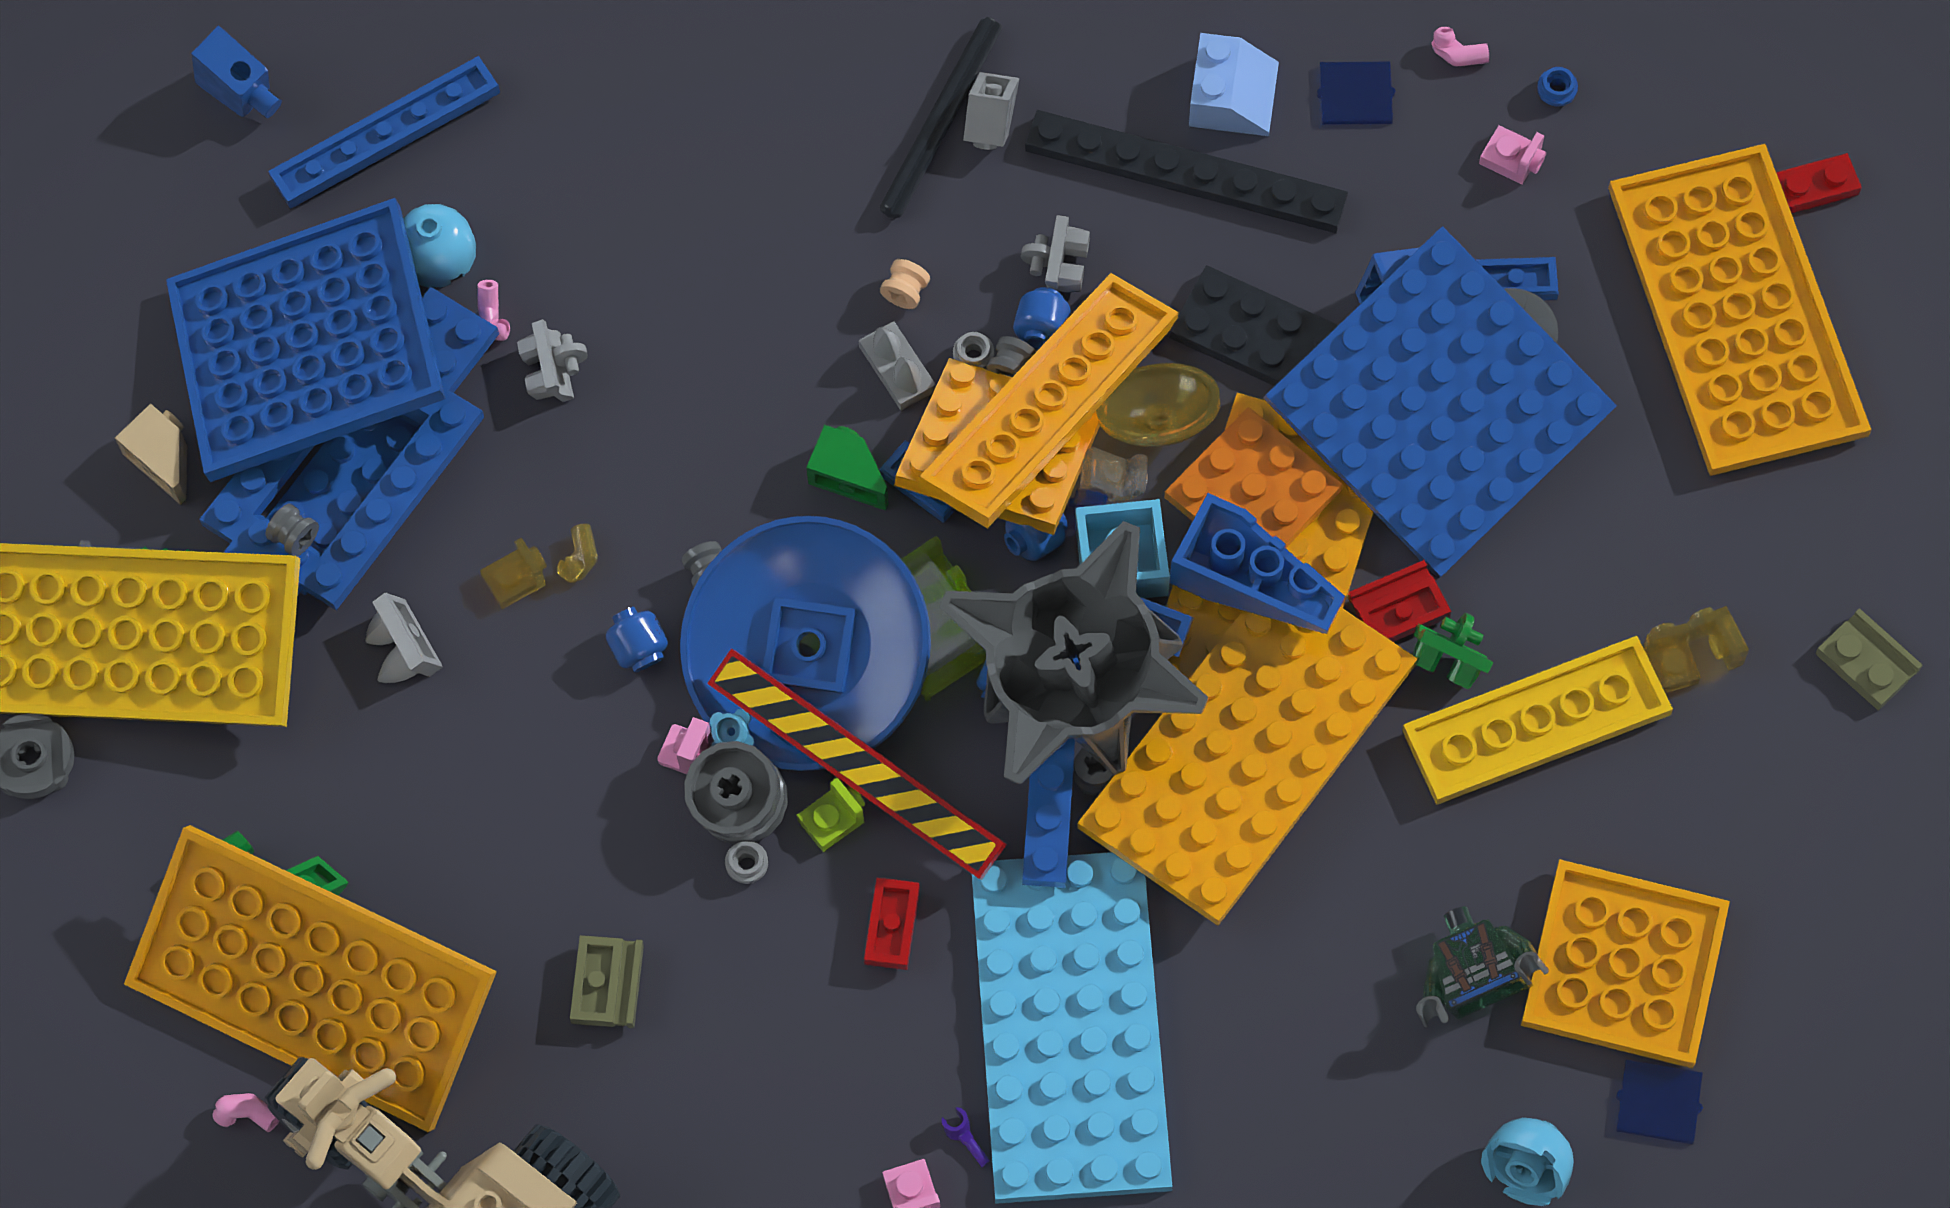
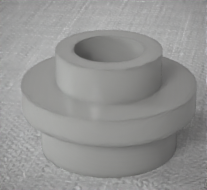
[953,332,994,369]
[725,841,768,884]

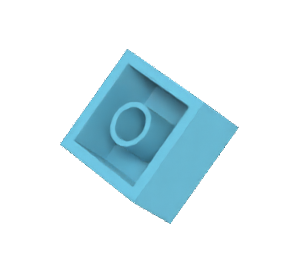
[1075,499,1170,598]

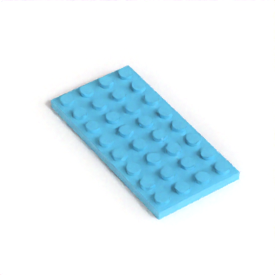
[972,852,1172,1204]

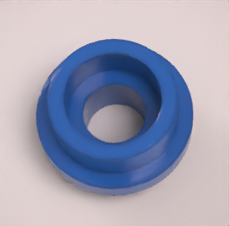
[1537,67,1578,106]

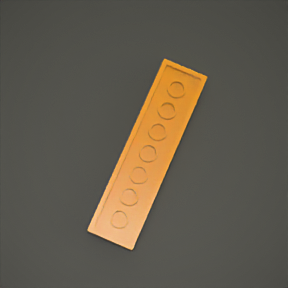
[918,273,1179,529]

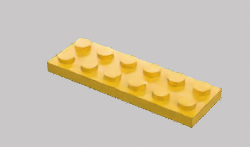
[1402,636,1673,805]

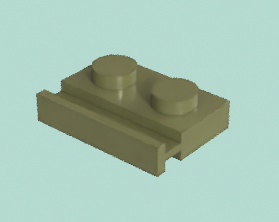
[1815,608,1923,711]
[570,935,644,1029]

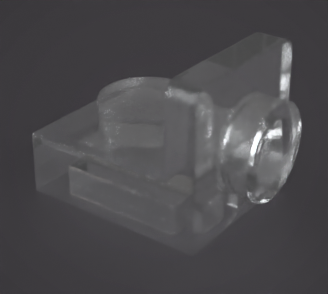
[1080,447,1148,503]

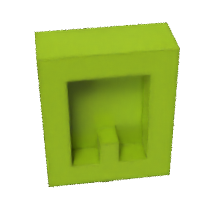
[797,778,865,852]

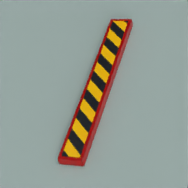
[707,649,1007,880]

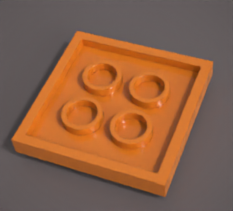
[1164,407,1343,548]

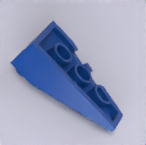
[1169,493,1345,634]

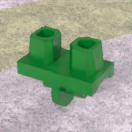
[1413,613,1494,689]

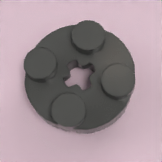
[0,713,74,799]

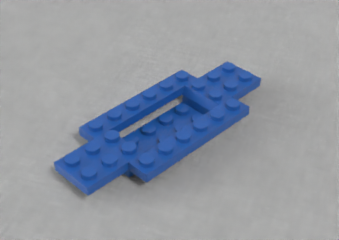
[199,287,499,610]

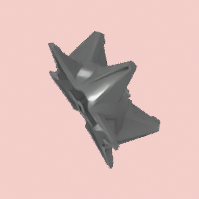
[939,521,1208,785]

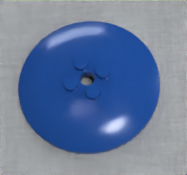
[680,516,931,771]

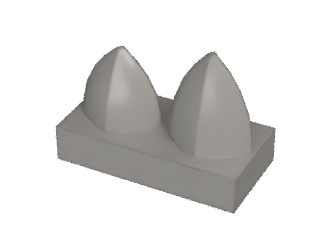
[859,321,936,411]
[365,593,443,683]

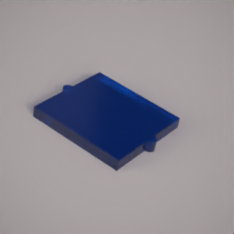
[1317,61,1396,125]
[1616,1060,1703,1144]

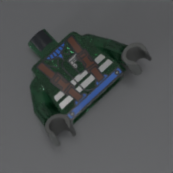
[1416,906,1549,1028]

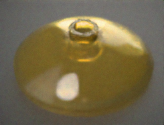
[1096,363,1221,448]

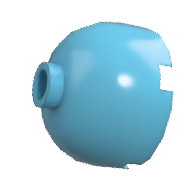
[403,204,476,288]
[1481,1117,1574,1206]

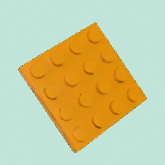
[894,358,1106,535]
[1521,859,1730,1069]

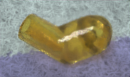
[557,524,598,583]

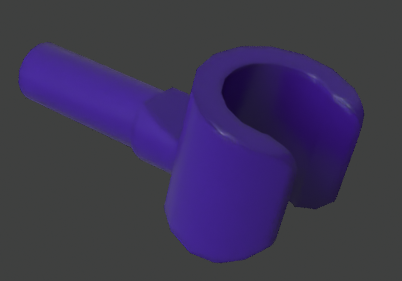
[942,1107,990,1167]

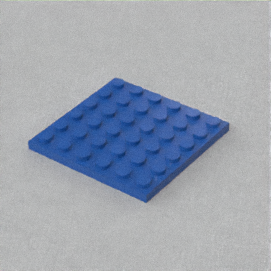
[166,198,446,482]
[1263,226,1617,579]

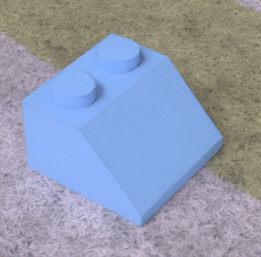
[1189,33,1279,136]

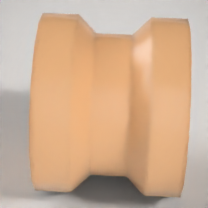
[880,259,930,309]

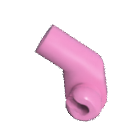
[1432,27,1489,67]
[477,280,510,341]
[213,1093,279,1132]

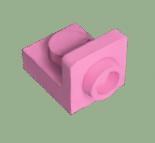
[1479,125,1546,185]
[657,717,713,774]
[882,1159,940,1208]

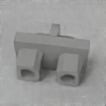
[1021,215,1090,292]
[517,319,588,402]

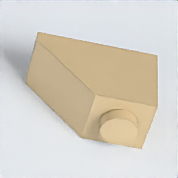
[115,404,187,505]

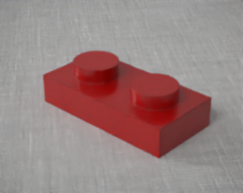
[1776,153,1862,213]
[864,877,920,970]

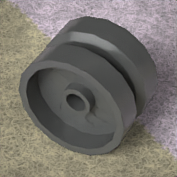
[684,741,788,845]

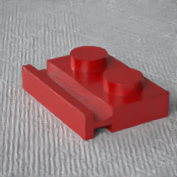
[1347,560,1452,642]

